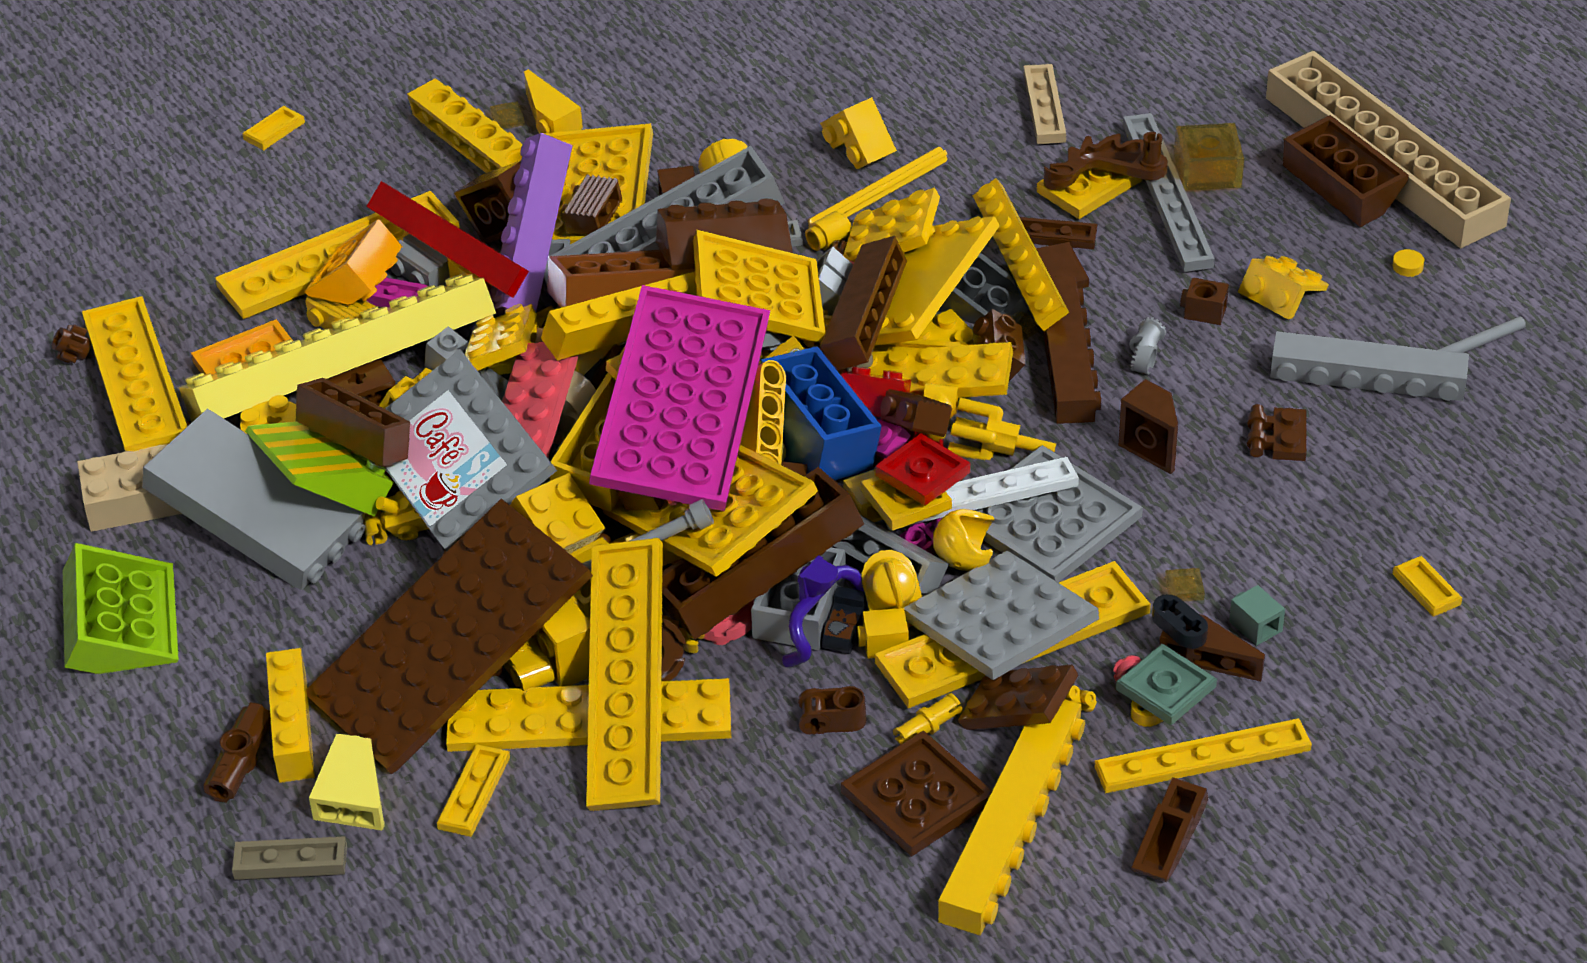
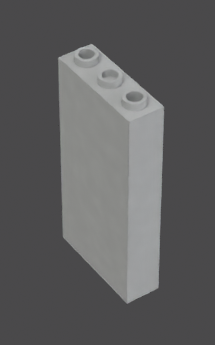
[142,408,366,590]

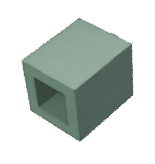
[1229,585,1285,646]

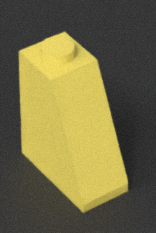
[309,734,384,831]

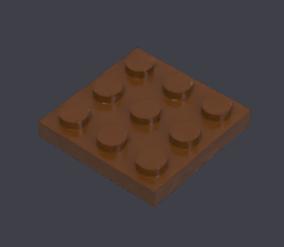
[841,730,992,857]

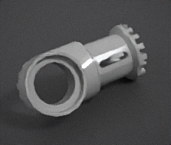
[1129,317,1166,375]

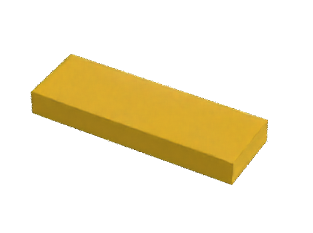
[437,744,510,837]

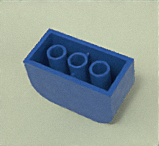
[760,346,882,481]

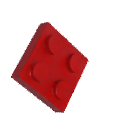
[875,433,970,506]

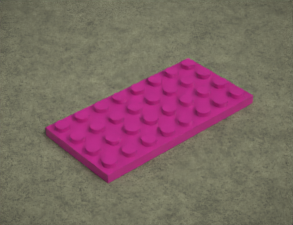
[589,285,770,511]

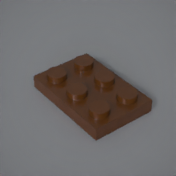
[958,664,1078,730]

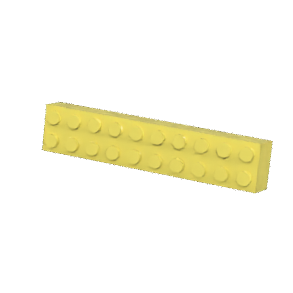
[178,274,496,422]

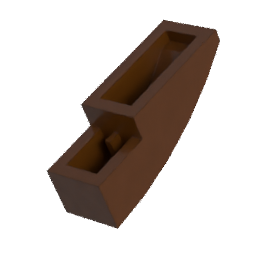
[1131,777,1208,882]

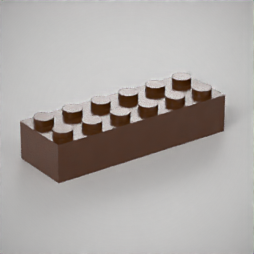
[662,467,864,640]

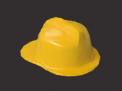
[861,550,922,628]

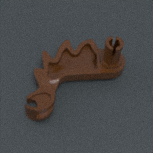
[1043,132,1168,190]

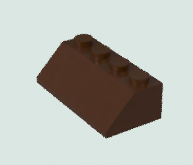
[1283,115,1409,227]
[656,198,793,270]

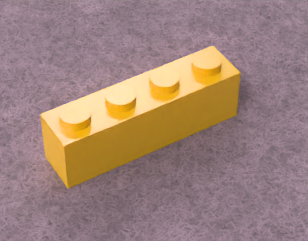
[266,648,315,783]

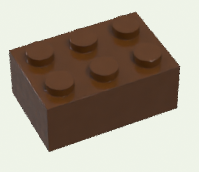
[454,160,521,244]

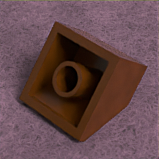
[1118,379,1178,474]

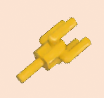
[948,397,1056,460]

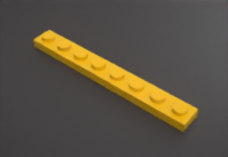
[972,178,1069,331]

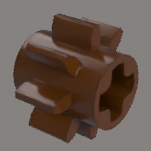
[52,324,91,364]

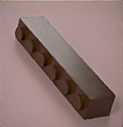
[820,236,907,371]
[1042,275,1101,424]

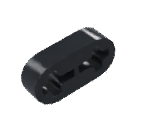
[1152,594,1208,649]

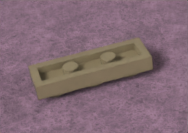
[232,836,347,880]

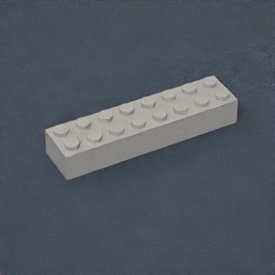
[544,146,785,285]

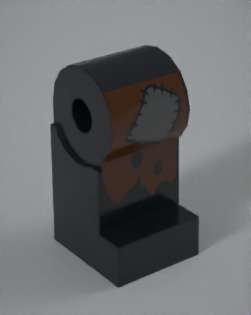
[822,586,867,654]

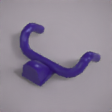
[782,555,864,667]

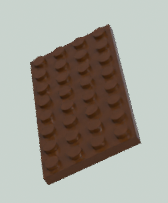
[306,498,593,774]

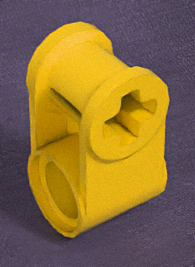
[503,638,555,691]

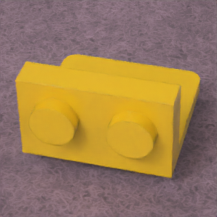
[1238,256,1329,319]

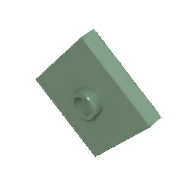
[1116,644,1217,725]

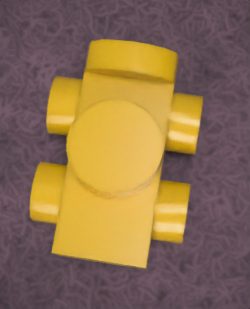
[1065,685,1097,712]

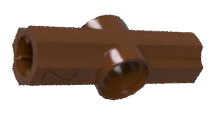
[203,702,271,803]

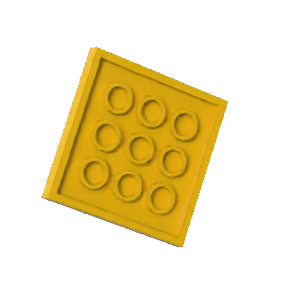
[693,230,825,343]

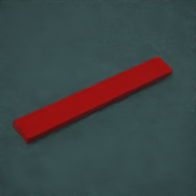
[366,181,529,298]

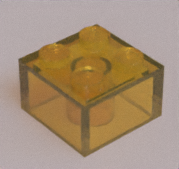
[1174,123,1244,191]

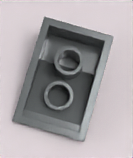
[939,253,1029,324]

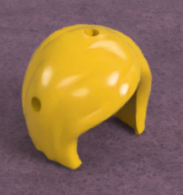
[933,509,994,571]

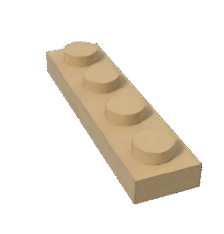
[1024,64,1066,144]

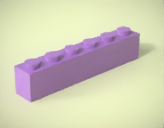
[489,133,573,316]

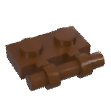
[1247,404,1306,461]

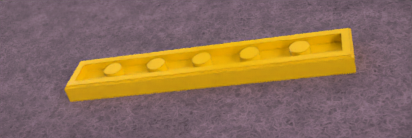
[1094,718,1312,793]

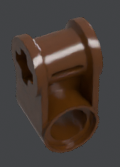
[798,686,867,734]

